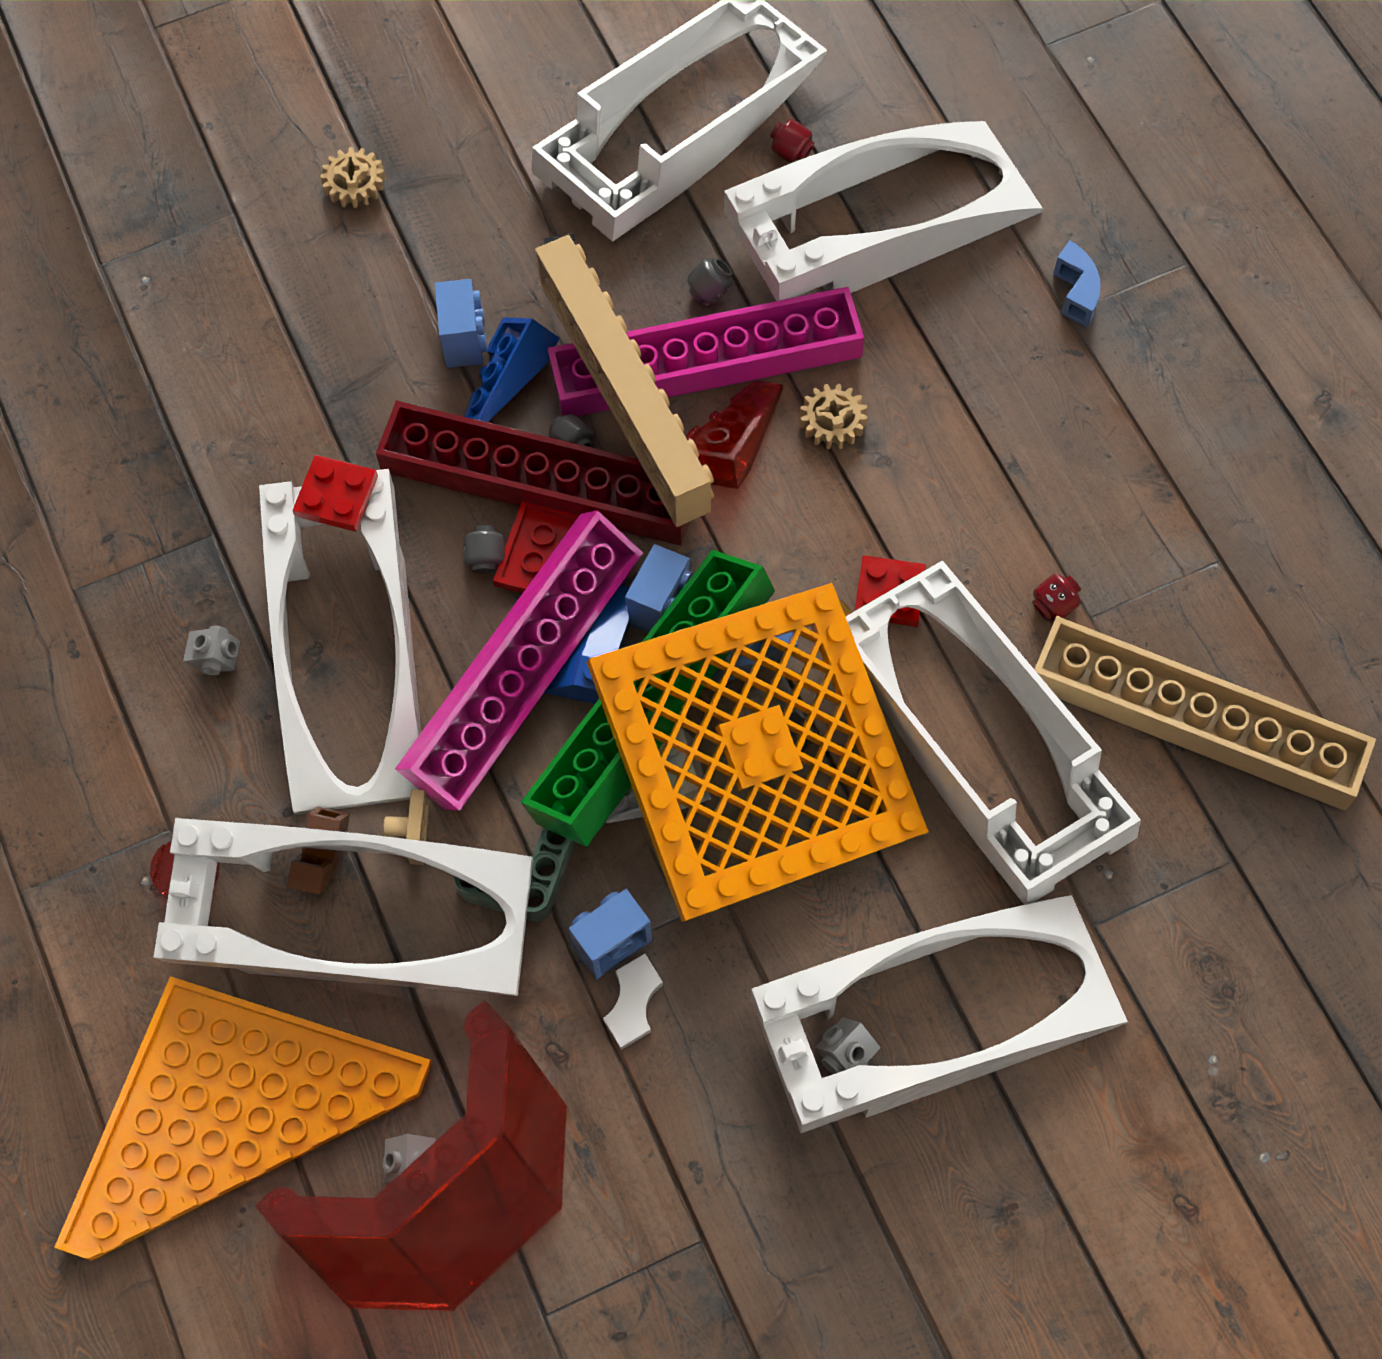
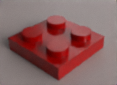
[292,455,378,532]
[854,555,926,627]

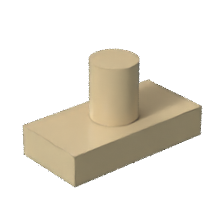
[384,790,430,865]

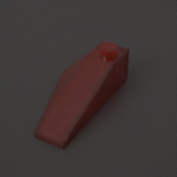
[685,380,783,489]

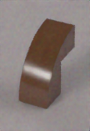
[287,807,350,895]

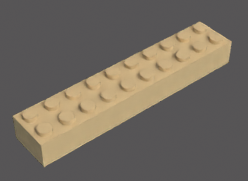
[535,234,714,528]
[1034,616,1376,811]

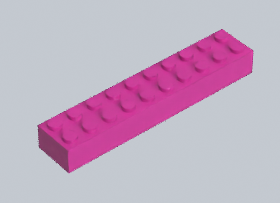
[548,287,864,416]
[395,510,643,811]

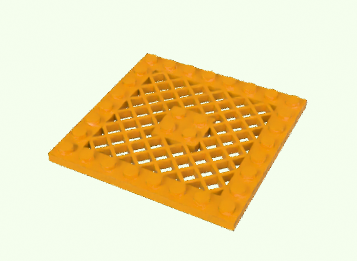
[586,583,928,922]

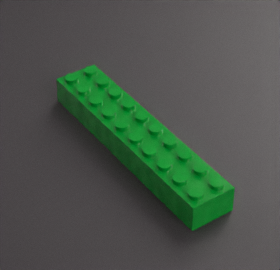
[521,550,775,847]

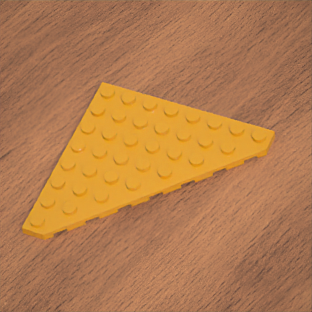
[54,976,432,1261]

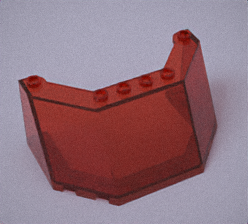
[255,1000,567,1311]

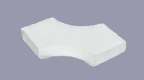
[603,954,663,1050]

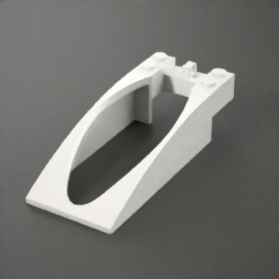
[532,0,827,242]
[724,121,1042,301]
[259,469,421,815]
[846,561,1141,905]
[153,818,533,996]
[751,895,1128,1133]

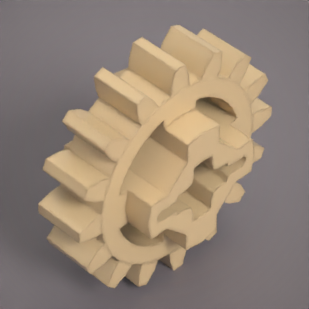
[320,147,386,208]
[800,384,868,449]

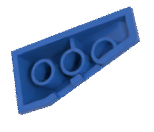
[464,317,560,422]
[544,585,630,704]

